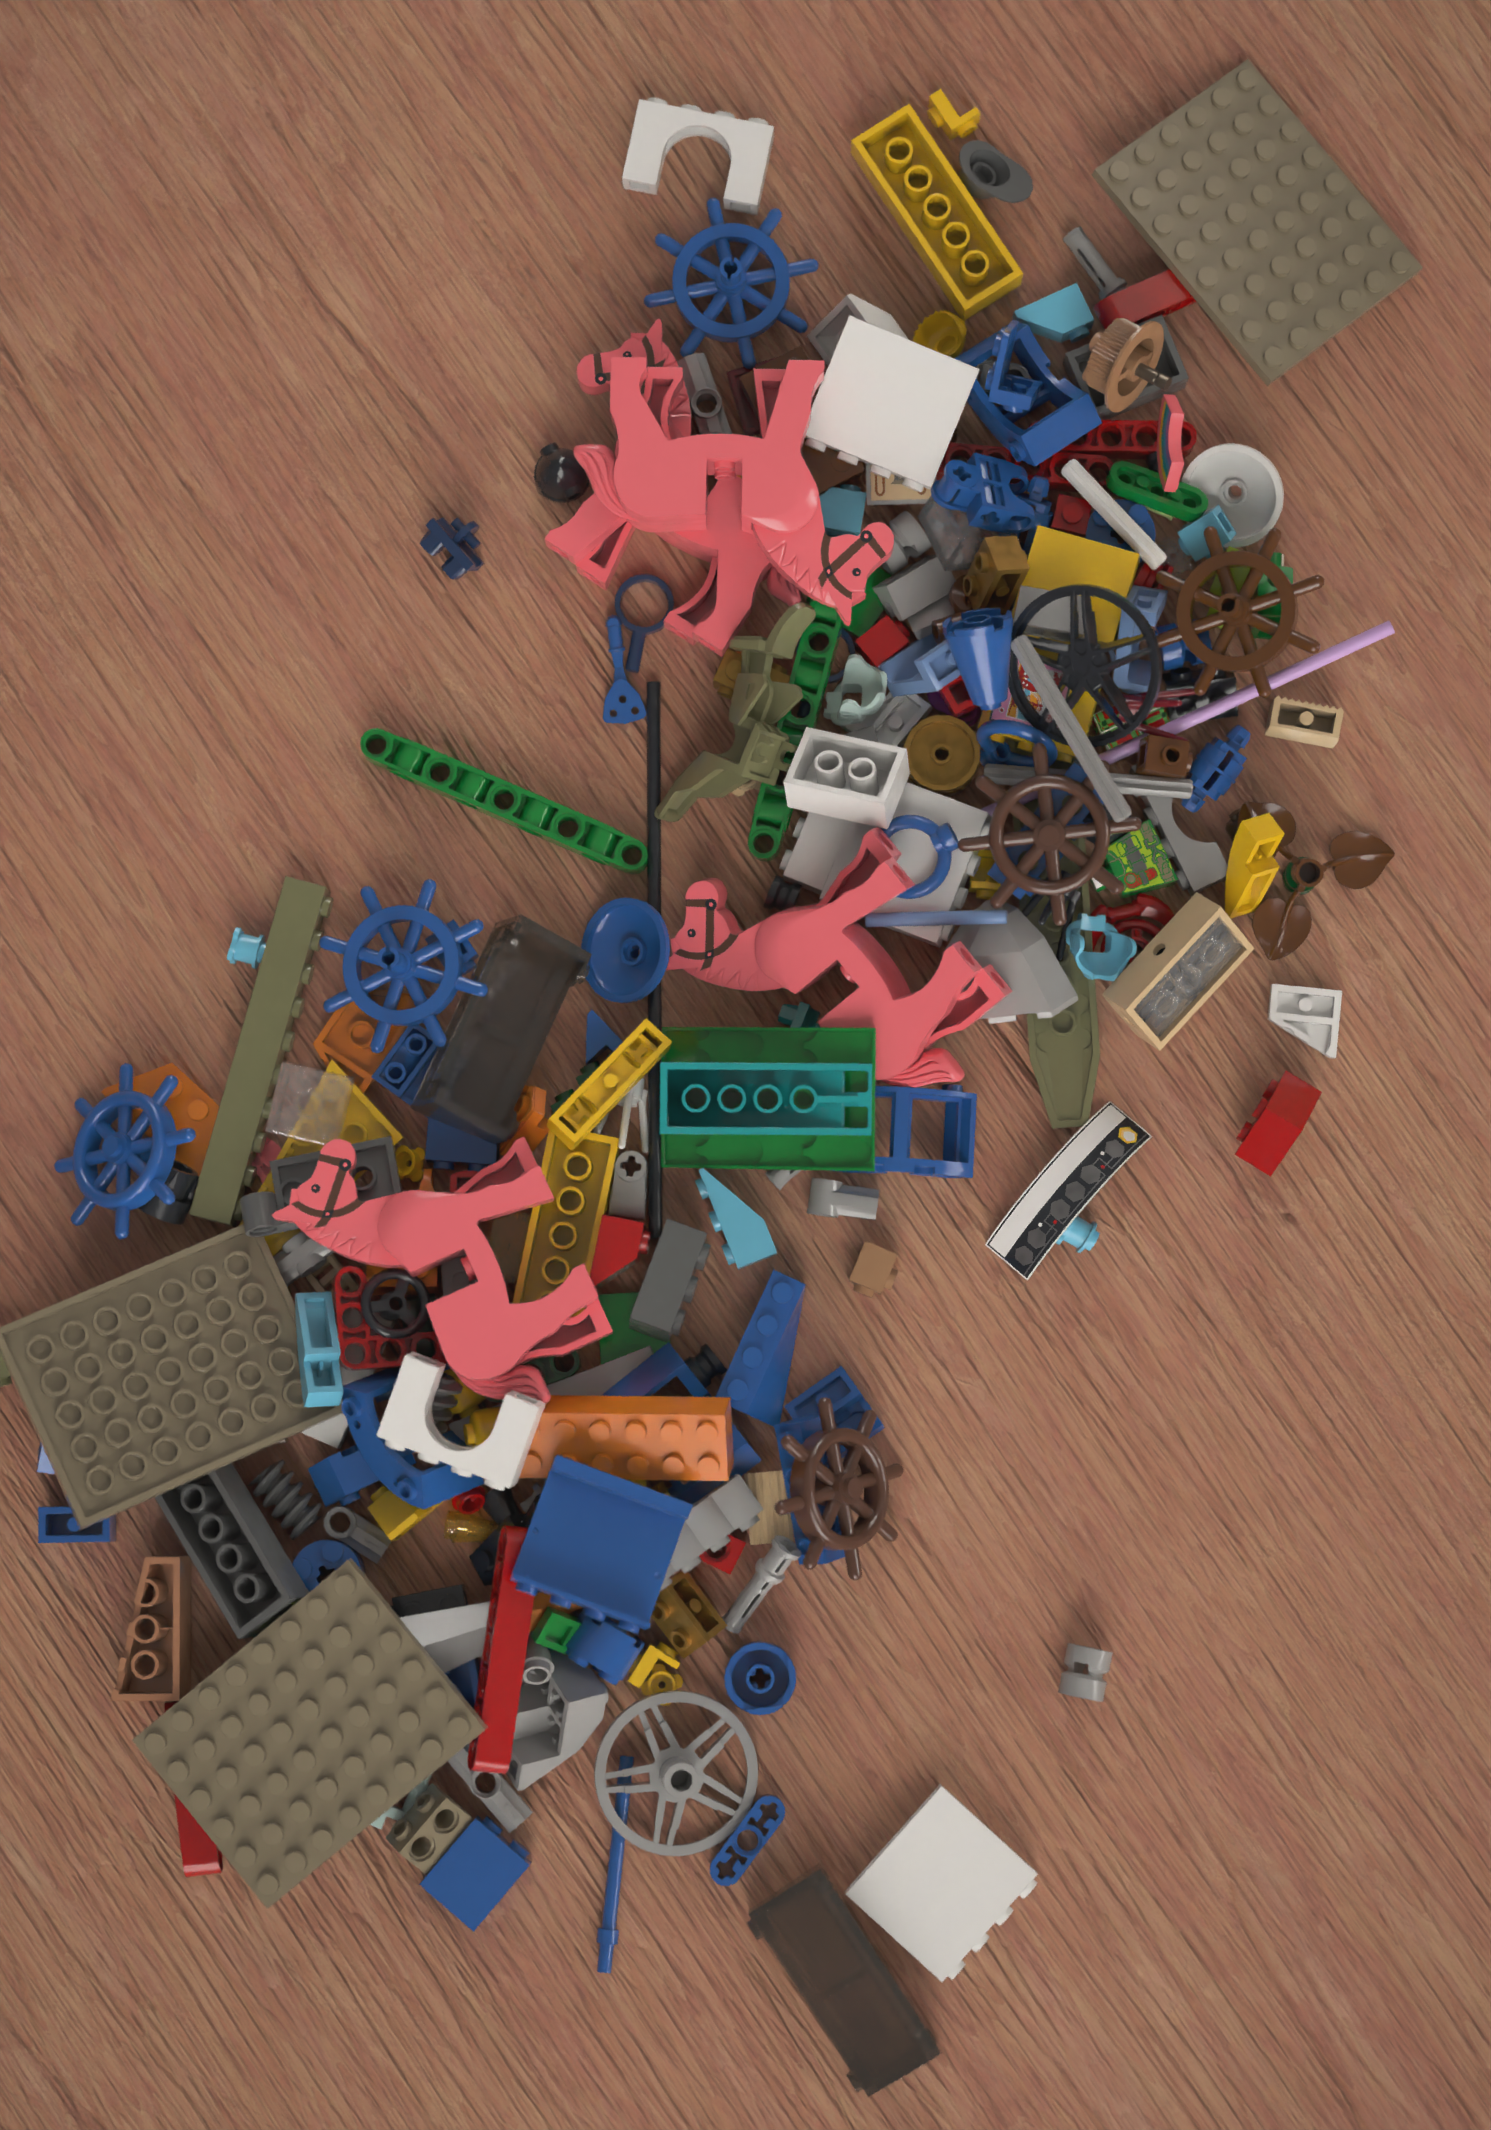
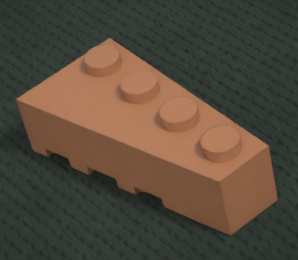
[110,1556,191,1701]

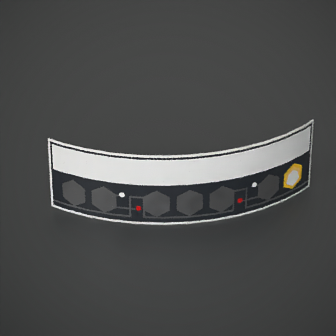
[985,1101,1153,1281]

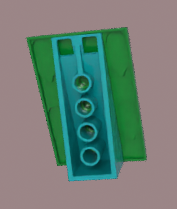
[660,1027,876,1171]

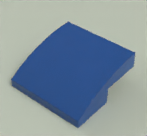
[784,1366,885,1458]

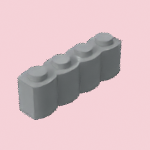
[660,1474,763,1591]

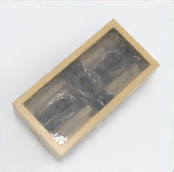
[1102,892,1254,1051]

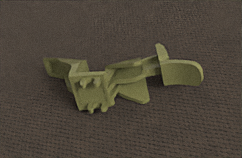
[655,602,816,822]

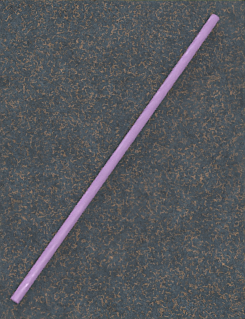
[981,620,1395,818]

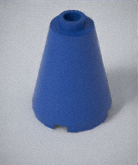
[942,608,1013,710]

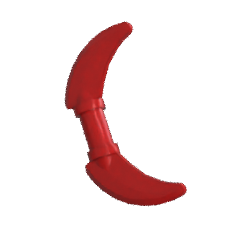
[1090,893,1175,952]

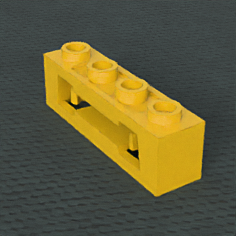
[546,1018,672,1151]

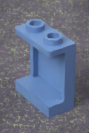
[1113,585,1168,694]
[878,634,960,697]

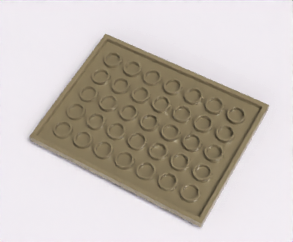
[1092,59,1423,386]
[0,1224,343,1530]
[132,1558,488,1909]

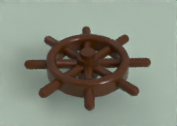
[1155,526,1324,698]

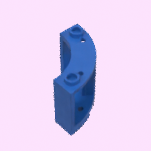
[955,323,1102,466]
[827,1084,977,1178]
[602,1342,762,1504]
[341,1368,484,1510]

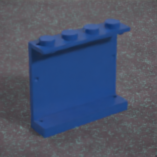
[510,1455,693,1634]

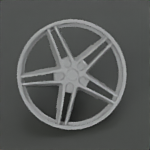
[594,1691,758,1856]

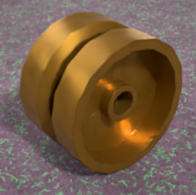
[904,715,980,797]

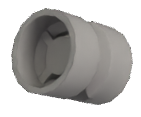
[881,511,931,576]
[1058,1643,1113,1702]

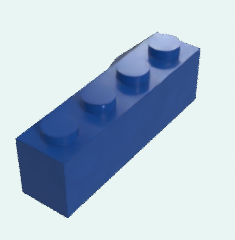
[715,1270,806,1427]

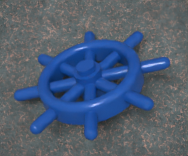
[644,198,819,369]
[319,879,488,1053]
[54,1063,196,1239]

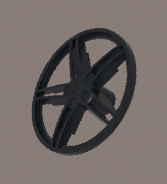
[1008,584,1162,747]

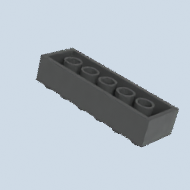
[155,1463,309,1639]

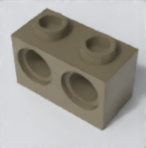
[385,1783,474,1875]

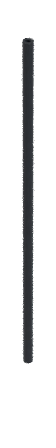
[647,681,663,1238]

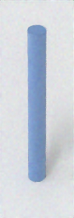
[865,910,1007,927]

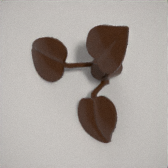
[1237,802,1395,961]

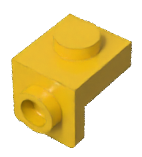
[927,89,980,141]
[968,850,1001,900]
[628,1641,681,1689]

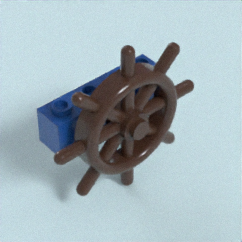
[958,743,1142,926]
[774,1397,904,1580]

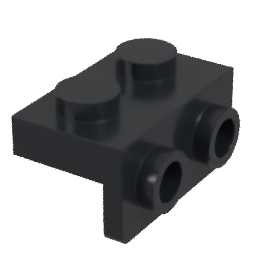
[1162,667,1238,721]

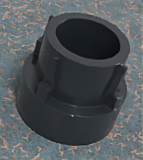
[138,1159,200,1225]

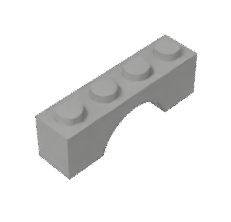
[1129,764,1228,896]

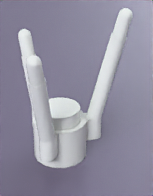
[593,1078,648,1153]

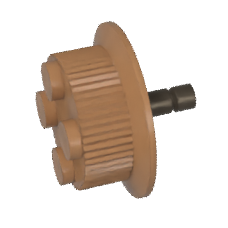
[1082,318,1172,412]

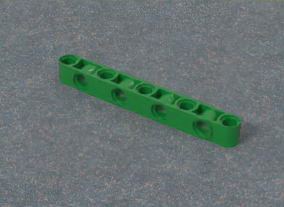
[748,599,844,862]
[360,728,648,875]

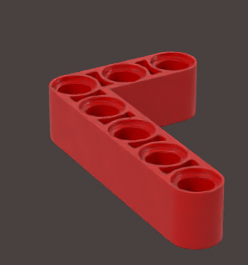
[332,1266,448,1371]

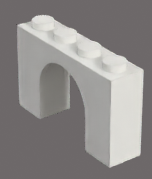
[622,97,774,215]
[376,1352,546,1490]

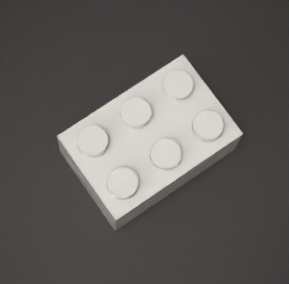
[784,727,910,829]

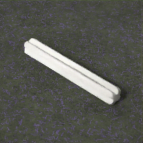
[1061,459,1167,570]

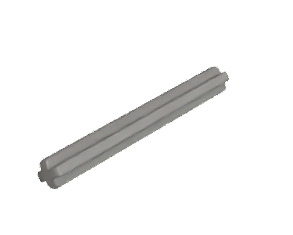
[1010,634,1131,823]
[983,764,1193,799]

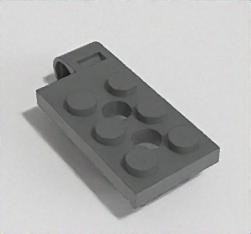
[240,1136,402,1237]

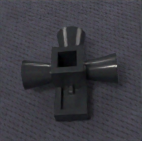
[469,1487,541,1593]

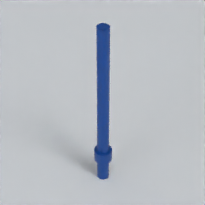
[596,1755,634,1973]

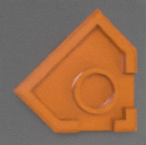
[499,1084,549,1156]

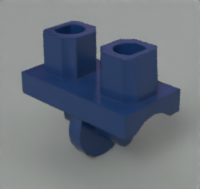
[420,518,485,580]

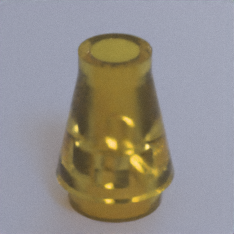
[443,1510,497,1543]

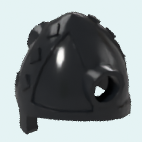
[534,443,590,503]

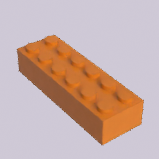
[519,1395,734,1481]

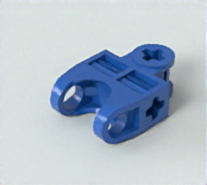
[930,453,1036,533]

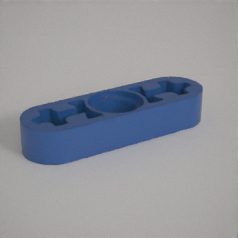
[710,1795,785,1886]

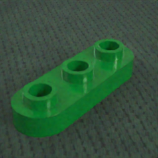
[1106,461,1208,522]

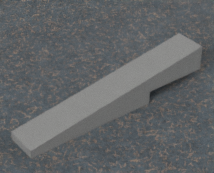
[448,1346,654,1446]

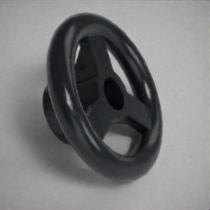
[360,1268,431,1339]

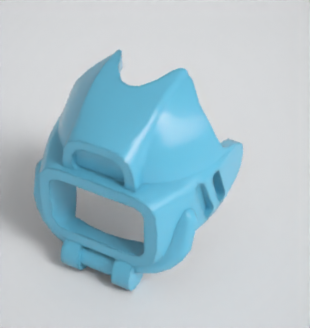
[1065,913,1137,981]

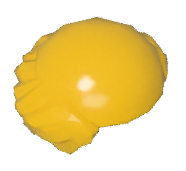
[913,310,967,359]

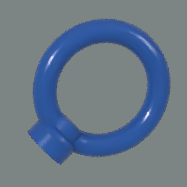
[976,719,1058,767]
[881,815,959,899]

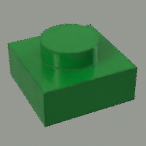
[531,1606,582,1654]

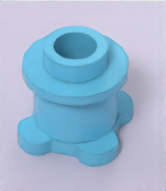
[227,927,266,969]
[1056,1216,1100,1253]

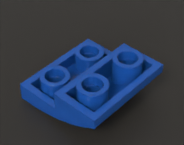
[372,1024,471,1118]

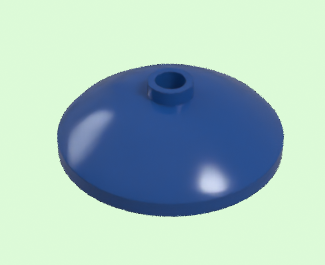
[581,898,670,1003]

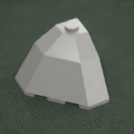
[946,900,1078,1024]
[506,1650,608,1791]

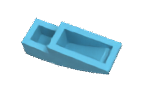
[295,1292,344,1407]

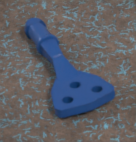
[603,615,647,724]

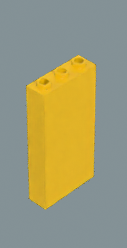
[978,525,1140,763]

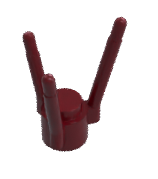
[1119,688,1196,741]

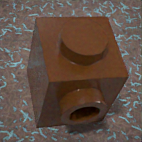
[1135,735,1193,779]

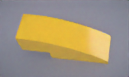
[1225,813,1285,918]

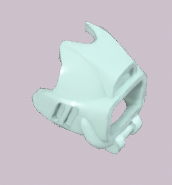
[823,654,887,726]

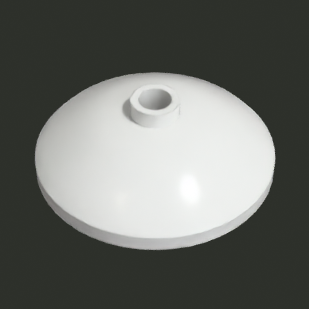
[1181,443,1284,548]

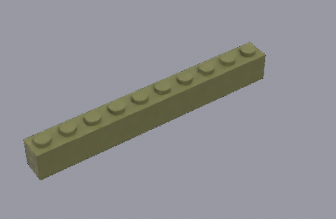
[189,876,333,1228]

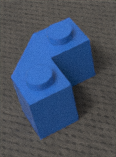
[308,1445,416,1507]

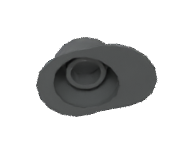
[958,140,1033,203]

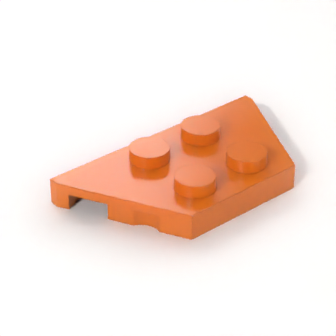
[313,989,429,1094]
[101,1063,220,1176]

